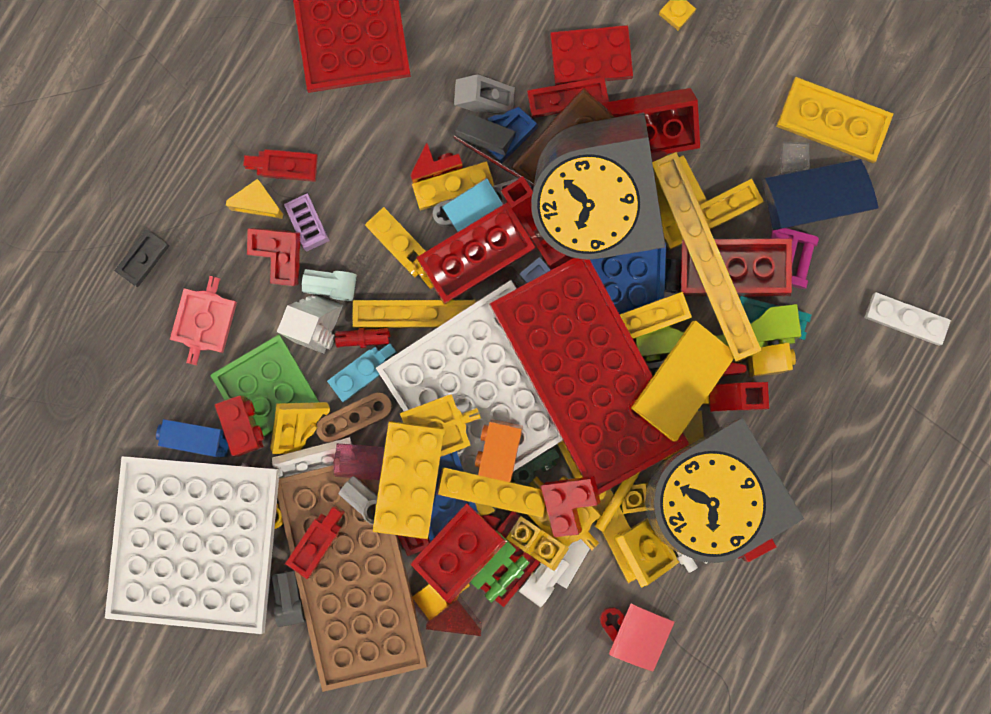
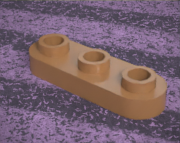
[316,393,392,442]

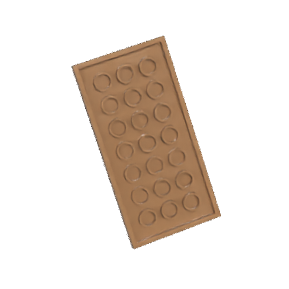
[277,454,428,692]

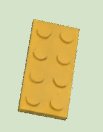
[373,421,444,539]

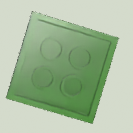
[210,334,320,436]

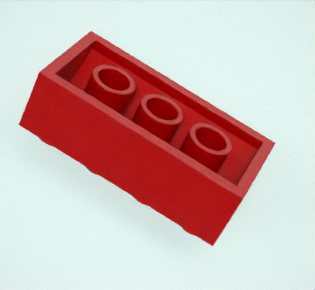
[601,88,700,154]

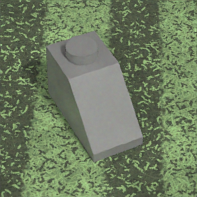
[454,74,515,113]

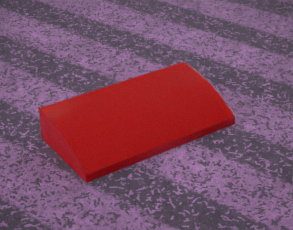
[416,202,536,305]

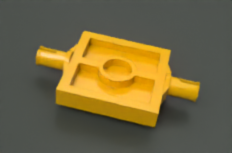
[400,394,481,457]
[528,475,602,551]

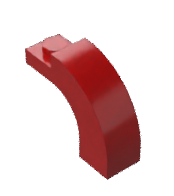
[501,176,574,270]

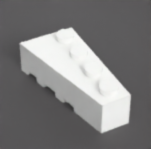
[277,294,343,354]

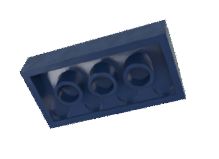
[762,159,879,231]

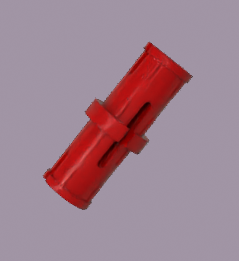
[335,327,390,348]

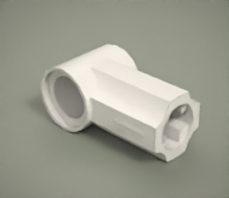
[519,558,569,607]

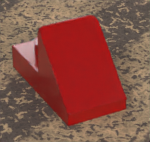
[410,143,463,183]

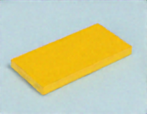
[776,77,893,163]
[631,321,734,441]

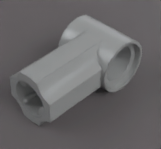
[338,476,378,524]

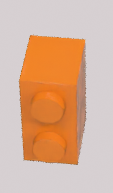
[475,419,523,482]

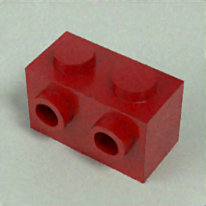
[215,395,264,456]

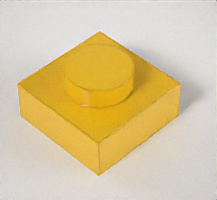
[659,0,696,31]

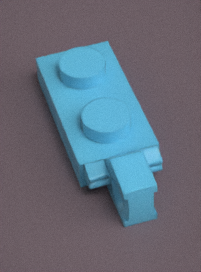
[327,343,397,403]

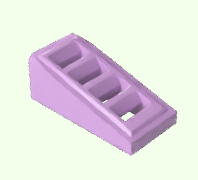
[284,193,330,252]

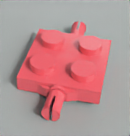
[170,276,237,366]

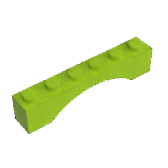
[636,304,801,362]

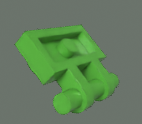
[470,530,530,603]

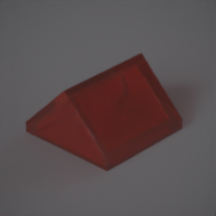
[426,594,482,636]

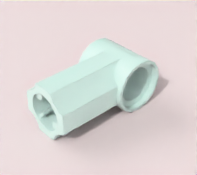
[302,269,357,301]

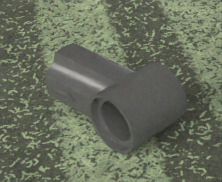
[272,571,306,627]

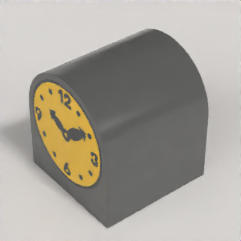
[532,113,665,259]
[645,418,804,563]

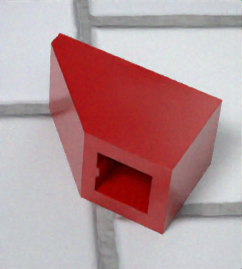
[709,382,769,412]

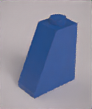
[156,419,229,457]

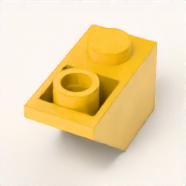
[747,343,796,377]

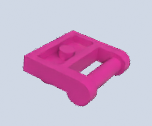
[770,228,819,289]

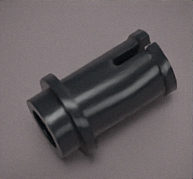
[665,259,682,293]

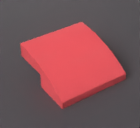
[609,604,675,671]

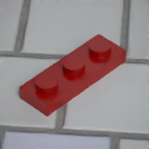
[527,77,609,118]

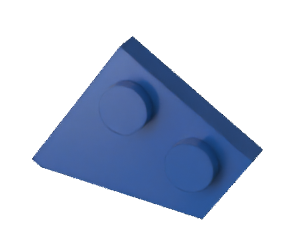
[485,107,538,164]

